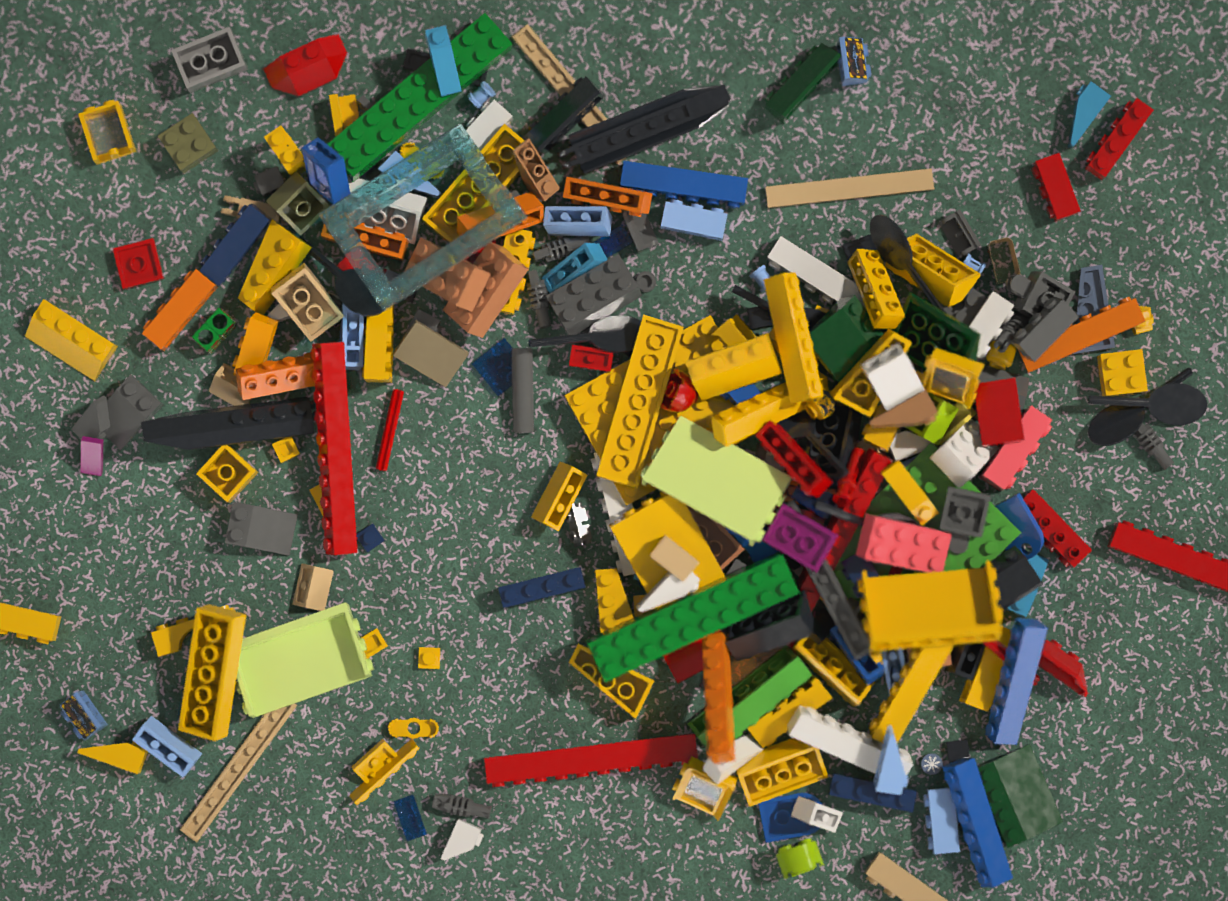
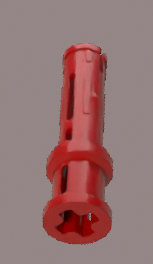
[833,448,865,507]

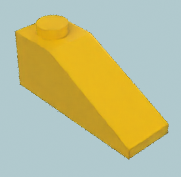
[881,460,939,525]
[78,741,148,774]

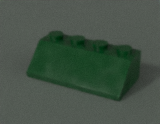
[764,43,842,124]

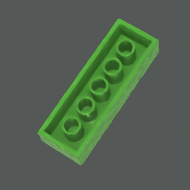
[688,645,812,749]

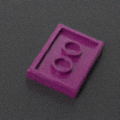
[762,503,839,573]

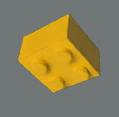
[1097,349,1148,397]
[196,445,259,503]

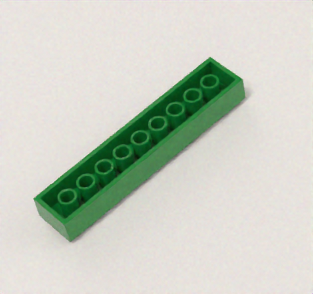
[327,13,512,182]
[586,552,799,682]

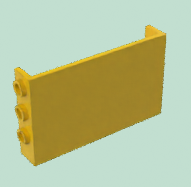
[609,491,725,608]
[858,561,1002,651]

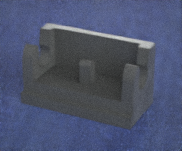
[938,209,981,259]
[622,211,659,253]

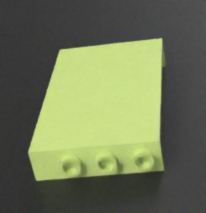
[641,415,791,547]
[235,602,374,718]

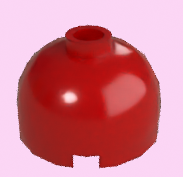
[661,369,698,413]

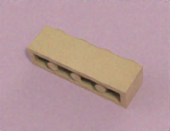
[864,851,948,901]

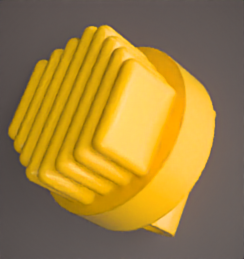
[1132,306,1154,335]

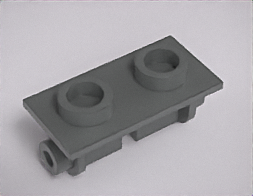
[565,502,593,547]

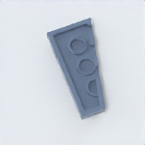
[1073,265,1115,354]

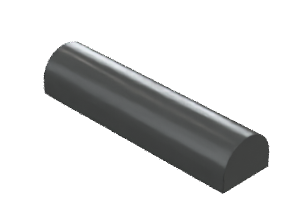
[511,348,534,433]

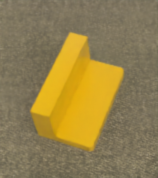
[329,94,359,136]

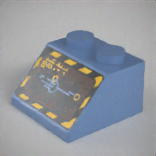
[836,37,871,86]
[60,691,108,740]

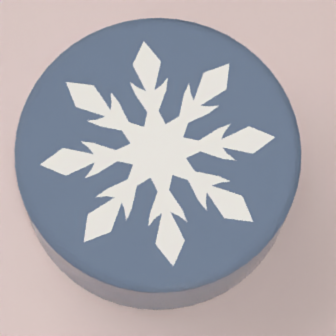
[921,753,943,775]

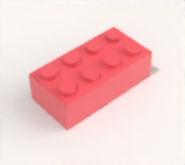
[979,405,1052,492]
[856,514,952,572]

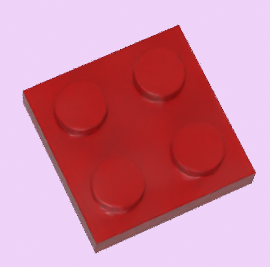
[113,238,164,290]

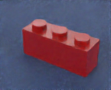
[1032,153,1081,222]

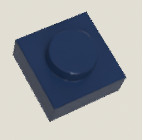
[356,523,385,553]

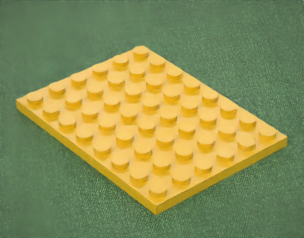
[564,315,758,506]

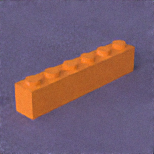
[1018,296,1146,373]
[702,632,736,764]

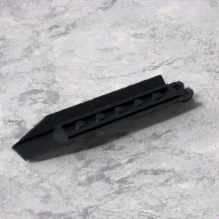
[557,85,732,174]
[141,396,316,450]

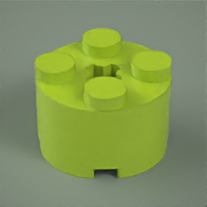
[776,838,824,879]

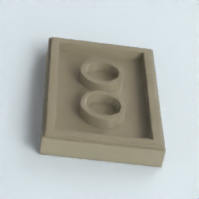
[393,320,469,387]

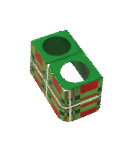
[192,307,237,355]

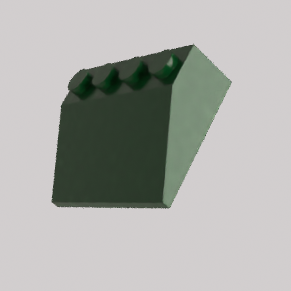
[894,293,981,389]
[809,295,884,384]
[977,744,1063,848]

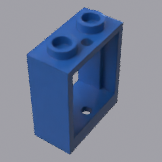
[301,137,351,205]

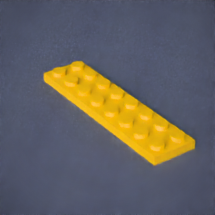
[596,315,684,488]

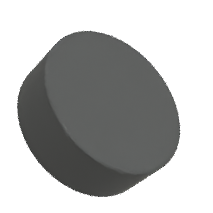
[635,271,656,293]

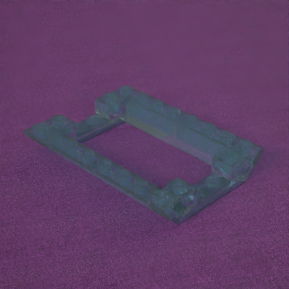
[318,123,528,311]

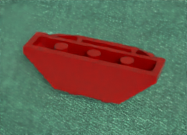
[263,34,347,97]
[1038,639,1088,697]

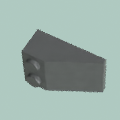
[106,374,164,450]
[225,502,298,556]

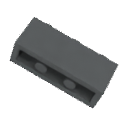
[1011,297,1079,362]

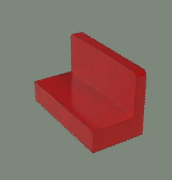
[569,345,614,372]

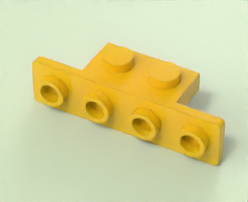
[349,738,419,805]

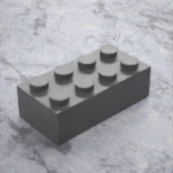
[546,254,642,335]

